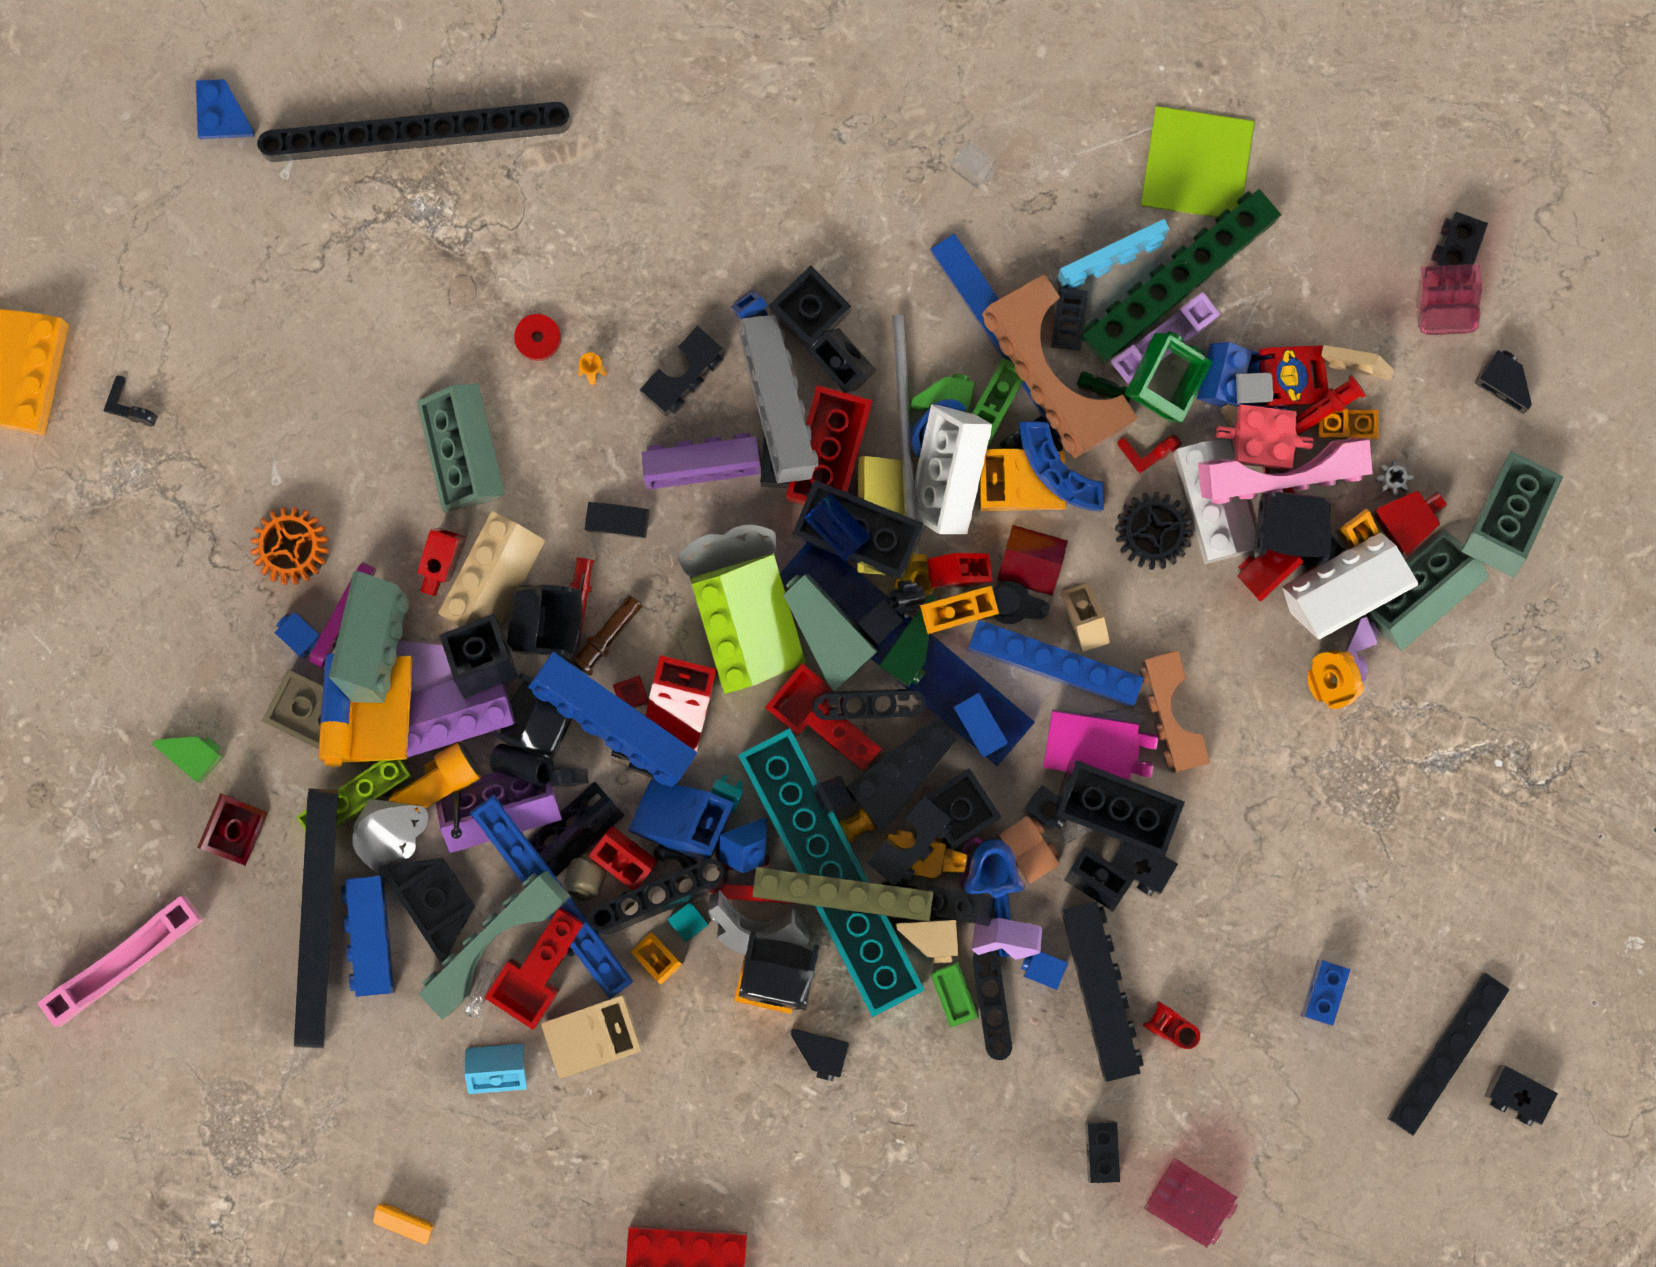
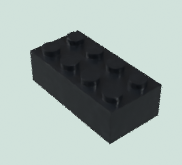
[792,480,925,581]

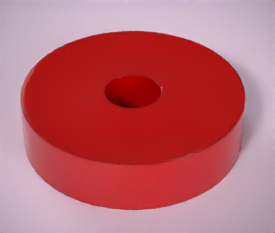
[514,314,561,361]

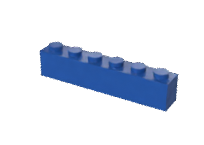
[968,620,1144,708]
[528,652,697,788]

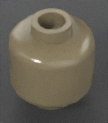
[564,854,606,900]

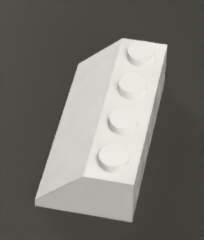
[914,404,992,534]
[1173,439,1255,564]
[1282,533,1418,640]

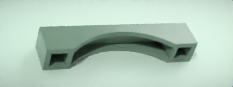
[419,871,571,1020]

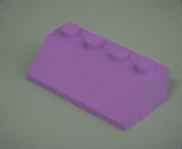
[641,433,761,490]
[407,680,517,758]
[436,772,562,853]

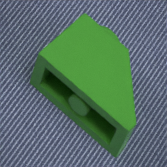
[910,374,974,413]
[152,736,224,783]

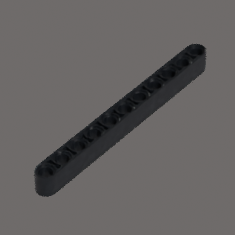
[257,102,571,162]

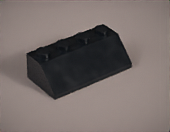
[1055,760,1185,857]

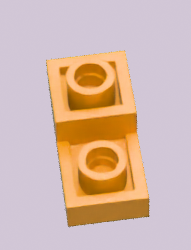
[1319,408,1379,440]

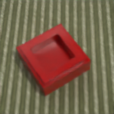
[613,675,649,708]

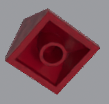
[997,525,1068,596]
[197,793,268,866]

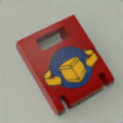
[1259,345,1329,407]

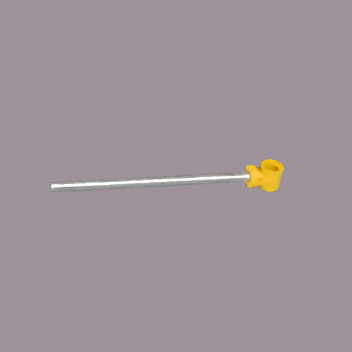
[892,315,934,597]

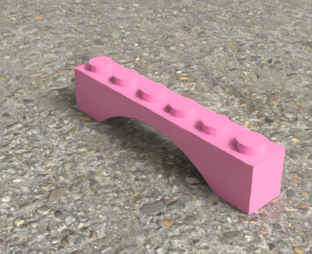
[1198,437,1373,504]
[37,896,204,1027]

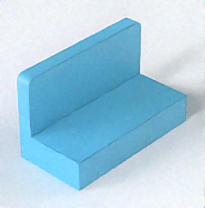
[465,1044,527,1094]

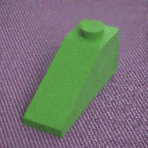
[972,358,1024,449]

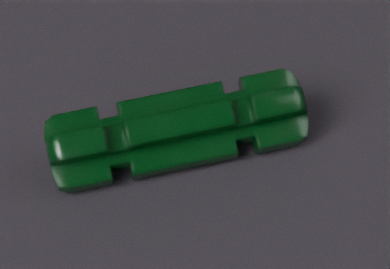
[1077,371,1131,403]

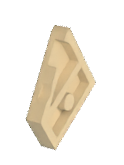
[1321,345,1394,380]

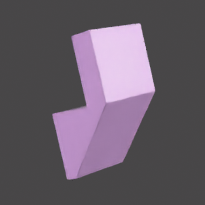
[972,918,1043,960]

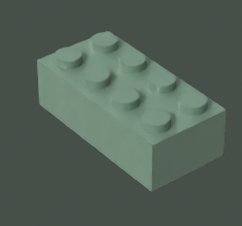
[1461,451,1564,578]

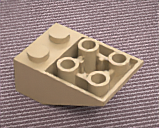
[541,995,643,1079]

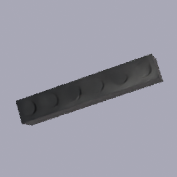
[1061,901,1144,1082]

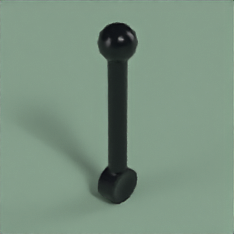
[451,791,462,839]

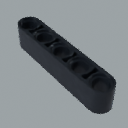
[589,859,728,935]

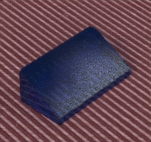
[804,495,870,561]

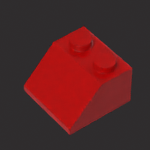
[1237,550,1304,602]

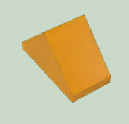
[1337,509,1380,549]
[631,931,683,985]

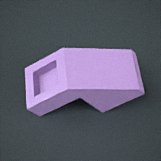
[1344,617,1379,682]

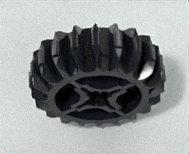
[1115,492,1194,570]

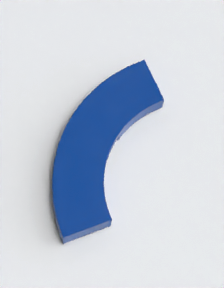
[1019,421,1104,511]

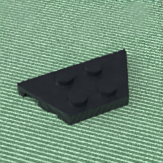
[379,858,475,962]

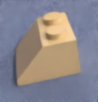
[896,920,958,963]

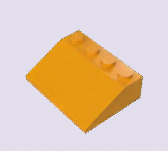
[0,309,69,436]

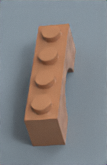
[1139,651,1210,773]

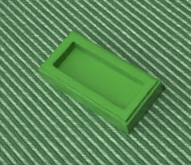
[930,962,979,1028]

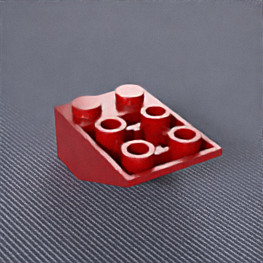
[645,655,717,755]

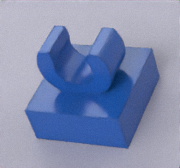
[731,290,768,320]

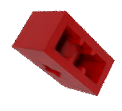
[927,553,993,588]
[589,825,658,890]

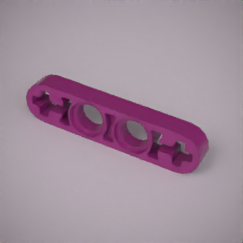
[309,562,376,668]

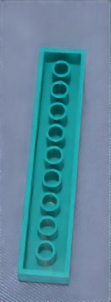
[738,728,925,1017]

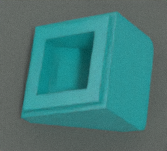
[667,902,708,943]

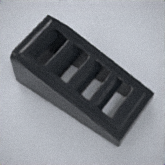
[1051,287,1088,351]

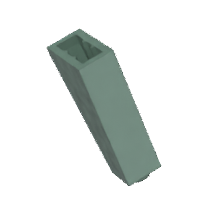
[784,573,880,691]

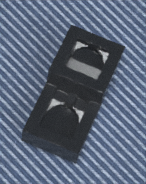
[584,502,650,538]

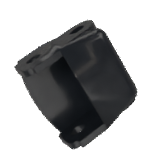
[1254,492,1332,565]
[507,585,582,659]
[492,673,572,760]
[739,932,819,1010]

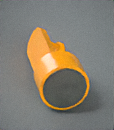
[388,742,481,813]

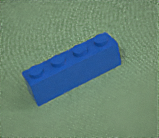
[341,876,394,997]

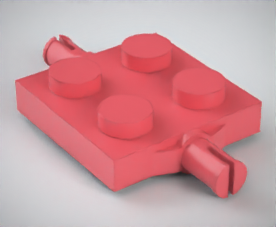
[1216,404,1314,470]

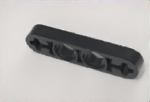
[811,688,926,720]
[972,950,1012,1060]

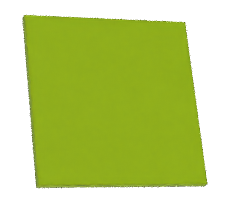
[1141,106,1254,221]

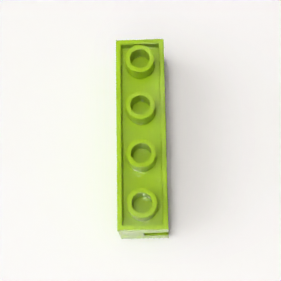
[296,760,414,831]

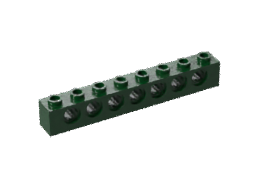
[1082,189,1282,365]

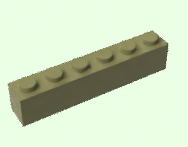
[752,867,933,922]

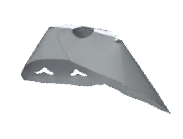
[677,525,776,578]
[352,799,429,877]

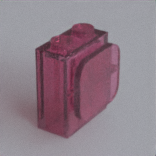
[1416,264,1482,335]
[1144,1158,1238,1248]

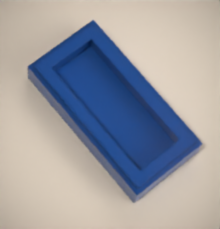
[953,693,1008,758]

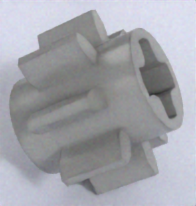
[1375,460,1413,497]

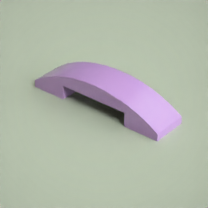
[1111,292,1221,385]

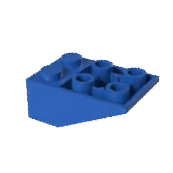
[1197,342,1289,410]
[628,780,734,862]

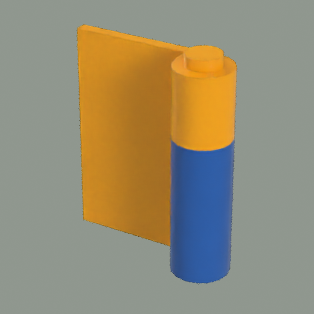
[318,654,413,767]

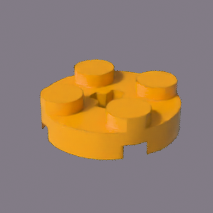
[1307,650,1364,709]

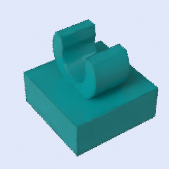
[711,775,743,814]

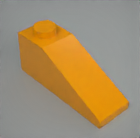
[920,586,999,634]

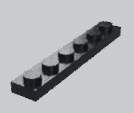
[1387,973,1510,1136]

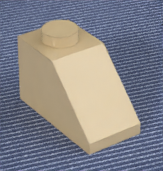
[1061,583,1110,652]

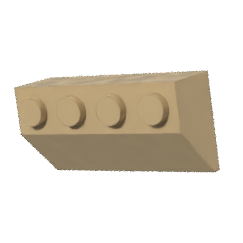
[438,511,546,627]

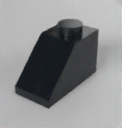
[1475,350,1532,414]
[790,1028,849,1081]

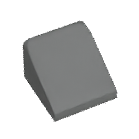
[1236,373,1273,403]

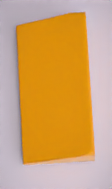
[373,1202,435,1244]

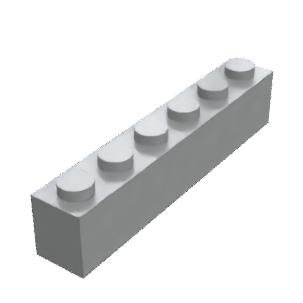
[739,315,818,483]

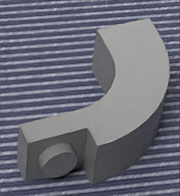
[708,890,809,955]

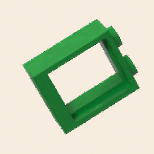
[1125,331,1213,423]

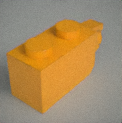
[888,830,968,880]

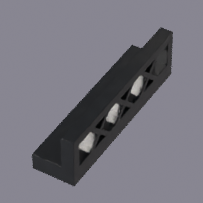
[529,782,625,877]

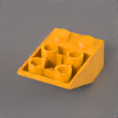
[979,449,1067,512]

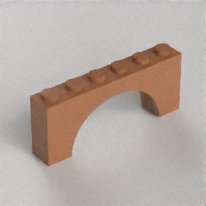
[982,274,1138,459]

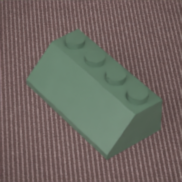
[417,383,505,512]
[1365,529,1489,651]
[329,571,409,703]

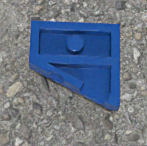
[196,79,255,139]

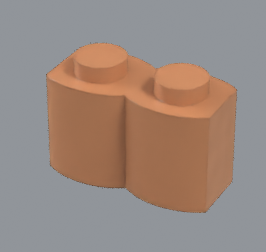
[997,816,1061,884]

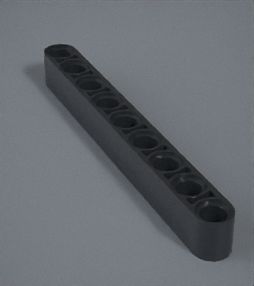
[294,788,338,1048]

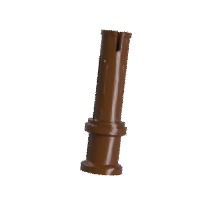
[571,595,643,676]

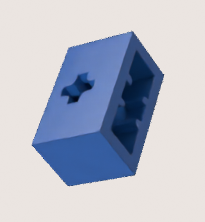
[1300,960,1351,1026]

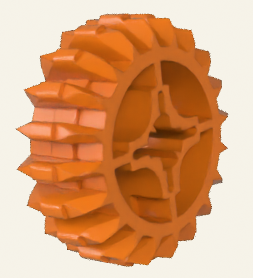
[250,507,329,585]

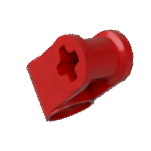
[1143,1001,1200,1050]

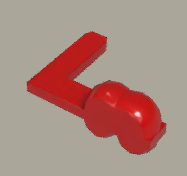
[1117,435,1182,474]

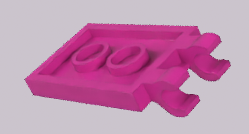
[1043,709,1158,780]

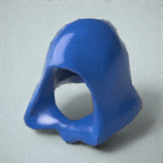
[963,839,1025,898]

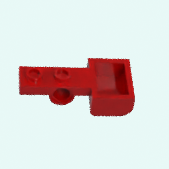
[765,663,882,772]
[484,907,585,1030]

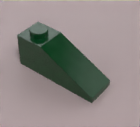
[879,594,935,688]

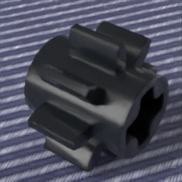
[890,580,926,617]

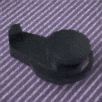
[993,581,1049,624]

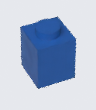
[275,612,320,659]
[1021,951,1068,990]

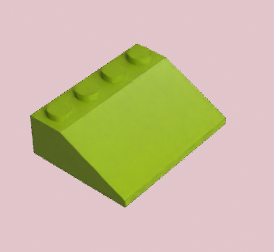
[690,553,806,694]

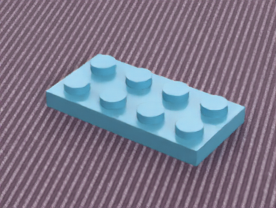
[1056,219,1169,289]

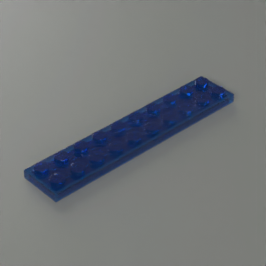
[780,543,1035,767]

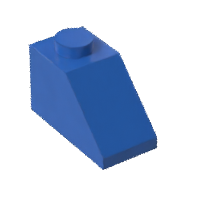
[719,818,768,873]

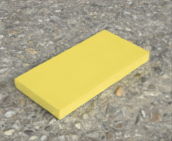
[858,456,905,575]

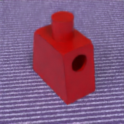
[1371,491,1446,557]
[417,527,466,596]

